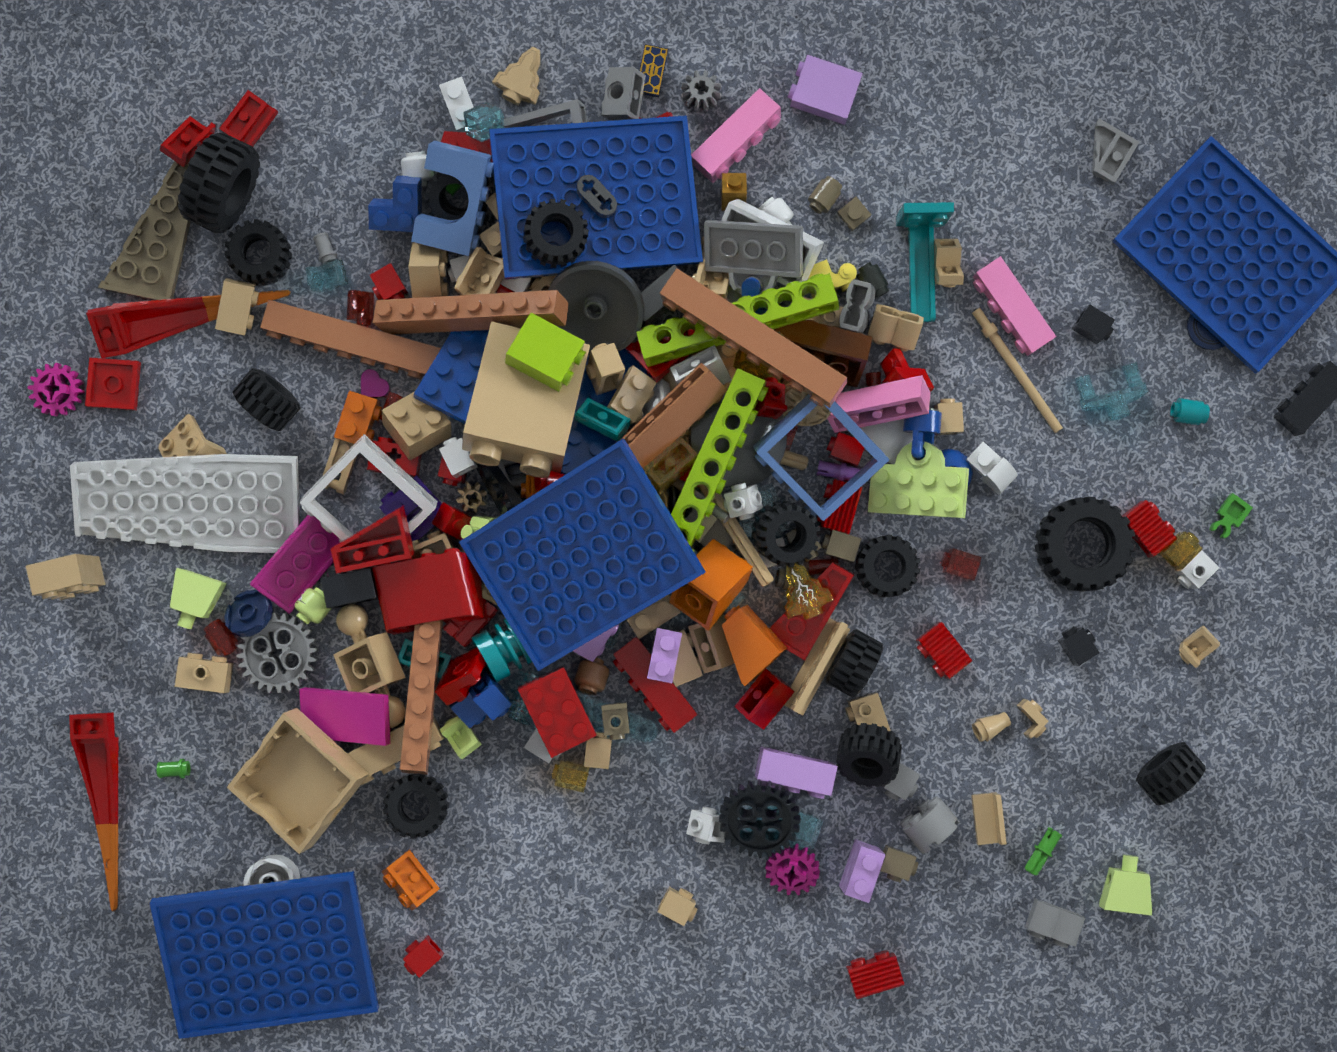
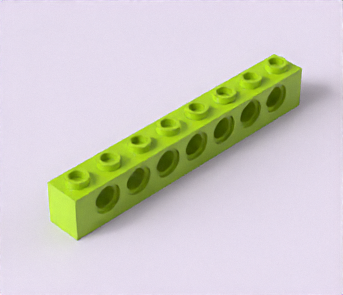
[636,273,839,367]
[671,368,769,552]

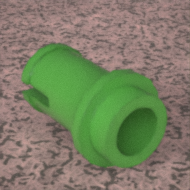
[156,759,191,779]

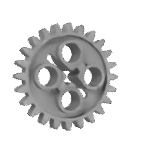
[236,613,319,693]

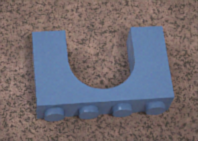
[411,140,494,256]

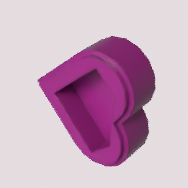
[361,369,390,398]

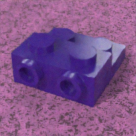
[379,475,442,541]

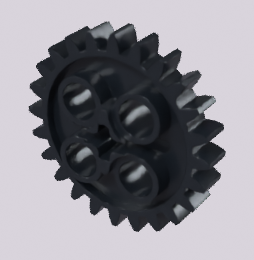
[719,779,801,858]

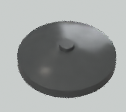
[548,261,645,355]
[688,389,787,487]

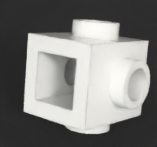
[724,483,763,520]
[686,807,725,845]

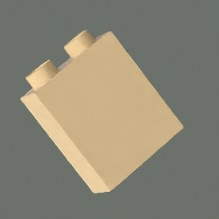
[462,321,590,478]

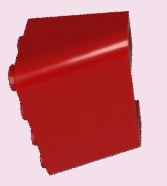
[371,548,484,635]

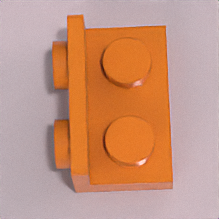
[382,849,440,911]

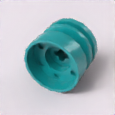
[471,618,532,683]

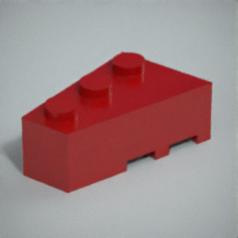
[330,505,415,573]

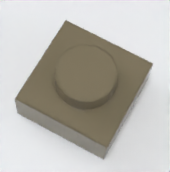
[837,197,872,232]

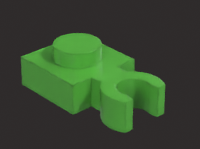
[1209,493,1253,539]

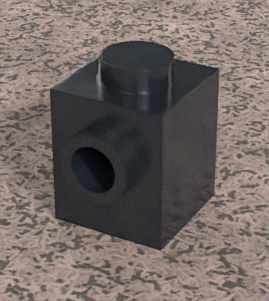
[1072,305,1115,344]
[1058,626,1099,666]

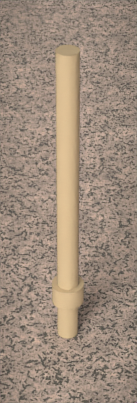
[972,308,1063,433]

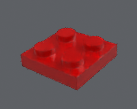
[85,357,141,411]

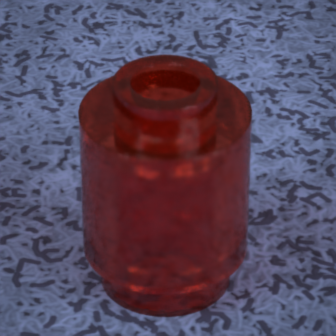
[203,618,239,657]

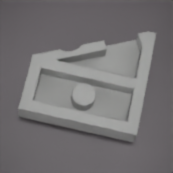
[1092,118,1139,185]

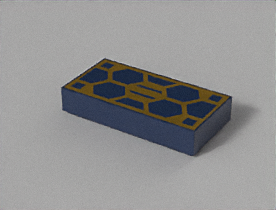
[639,44,668,97]

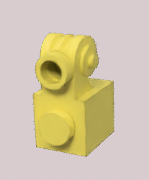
[808,259,857,298]

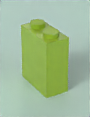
[505,313,586,392]

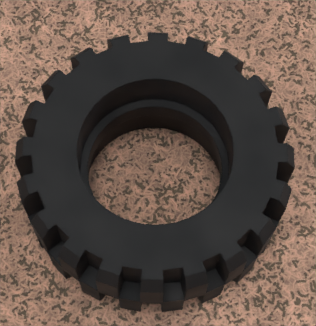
[178,132,260,233]
[1035,496,1136,592]

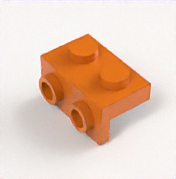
[334,391,383,444]

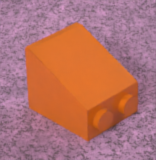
[669,538,753,631]
[722,605,787,686]

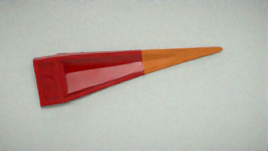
[86,290,290,358]
[69,712,119,911]

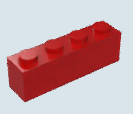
[612,636,698,733]

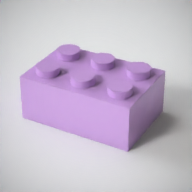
[755,747,838,799]

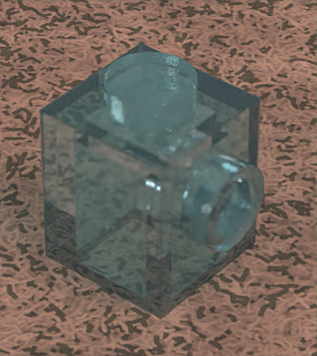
[463,102,504,142]

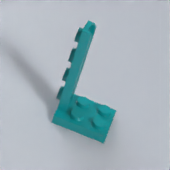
[896,202,954,322]

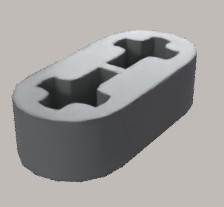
[576,175,617,218]

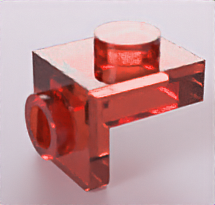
[347,290,374,326]

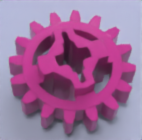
[28,363,85,417]
[765,844,820,895]

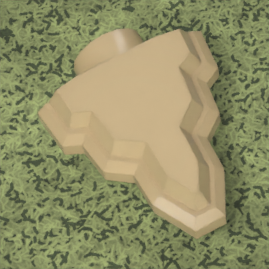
[492,47,541,105]

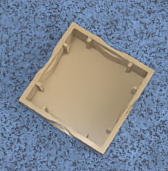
[227,708,369,854]

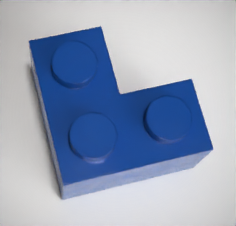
[368,175,422,232]
[449,668,512,729]

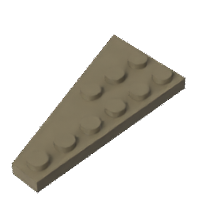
[98,161,191,300]

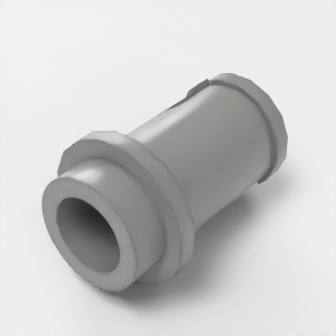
[313,232,338,266]

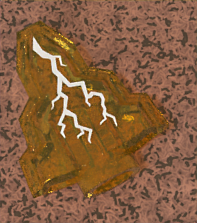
[784,563,834,620]

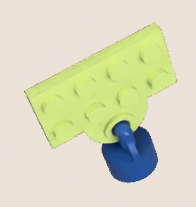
[868,408,969,518]

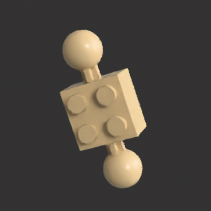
[333,604,406,728]

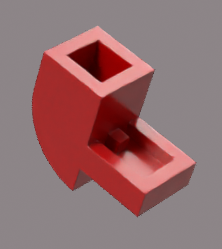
[880,348,934,392]

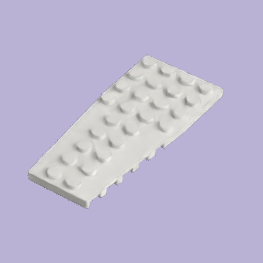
[70,454,300,553]

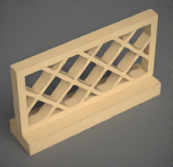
[785,618,850,715]

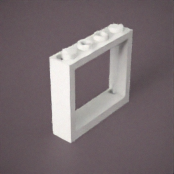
[300,434,438,568]

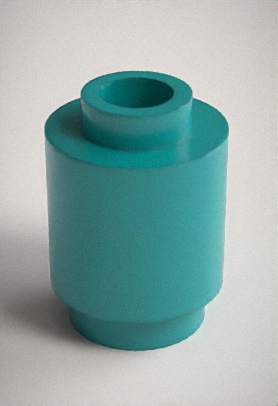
[1170,398,1210,425]

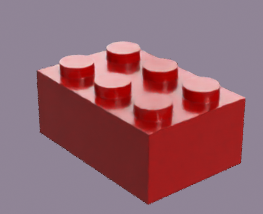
[518,665,597,758]

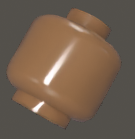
[574,658,610,695]

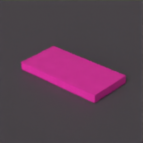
[250,515,340,614]
[299,687,391,746]

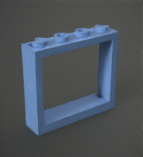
[753,394,890,521]

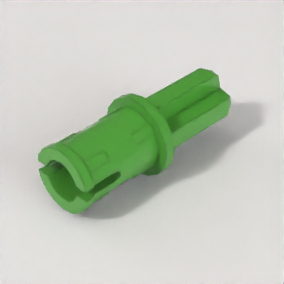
[1025,827,1062,876]

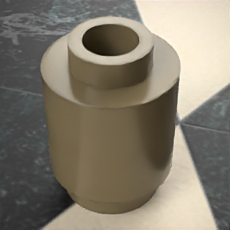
[808,176,842,214]

